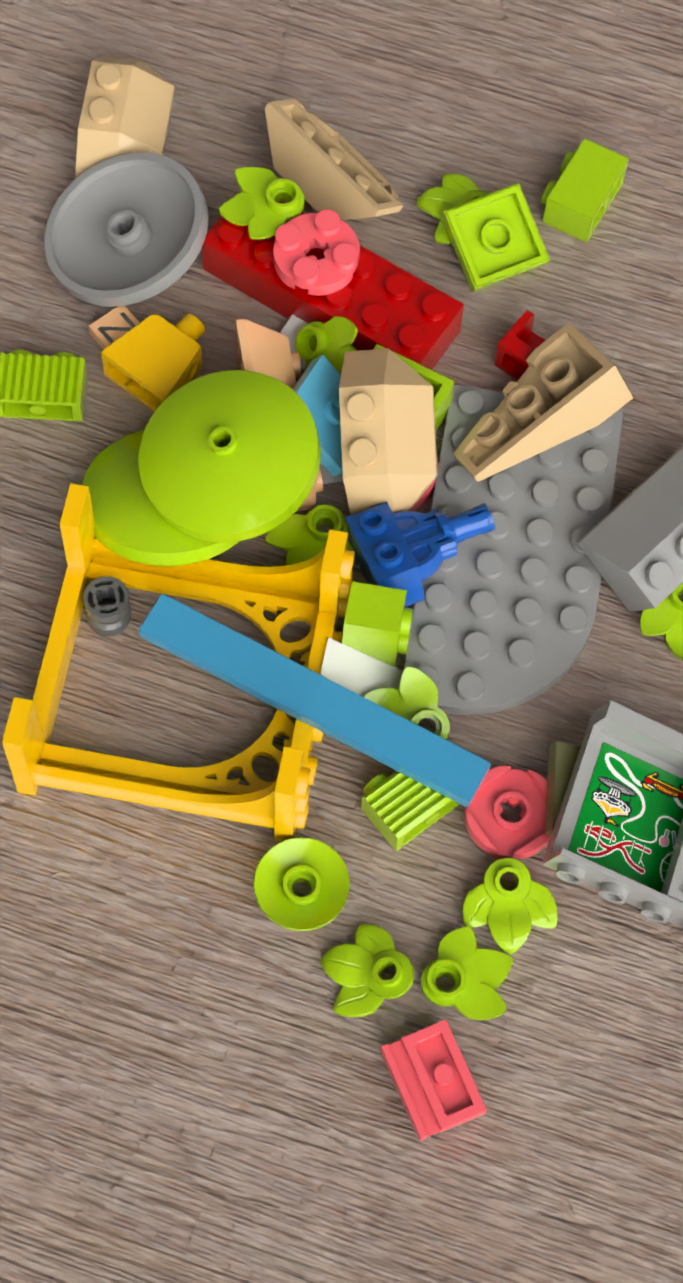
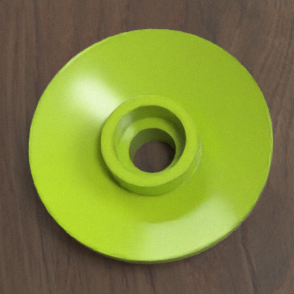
[254,838,350,931]

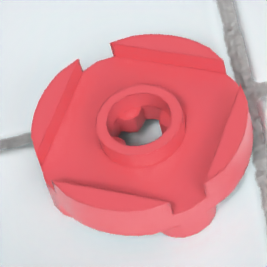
[273,209,360,296]
[464,766,551,860]

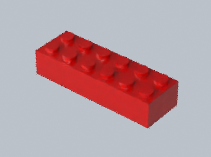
[202,201,464,370]

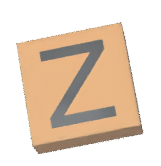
[88,306,140,350]

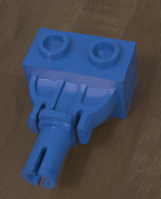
[345,502,495,607]

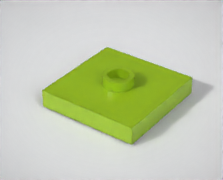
[440,183,550,293]

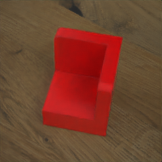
[494,310,546,381]

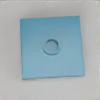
[292,354,343,477]

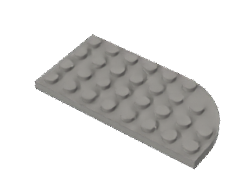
[404,384,624,715]

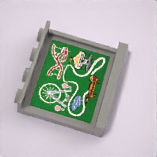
[542,700,683,928]

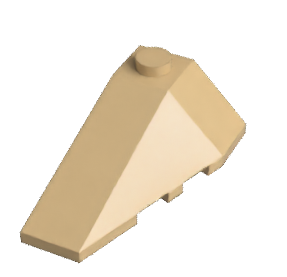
[453,323,633,482]

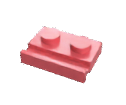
[380,1019,487,1142]

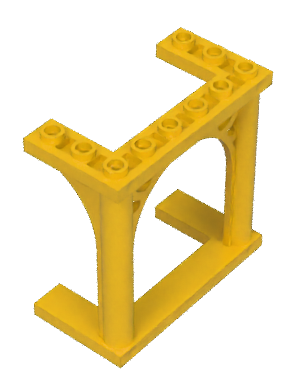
[2,483,355,841]

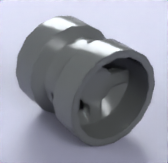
[83,576,131,636]

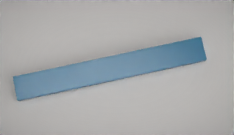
[139,593,491,808]

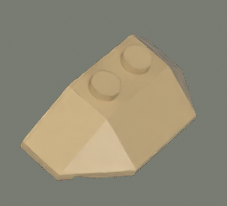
[75,54,175,179]
[265,98,403,221]
[339,348,438,515]

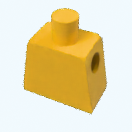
[101,313,205,411]

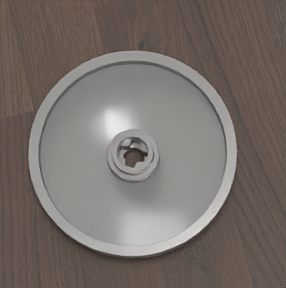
[44,152,208,307]

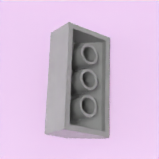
[577,445,683,612]

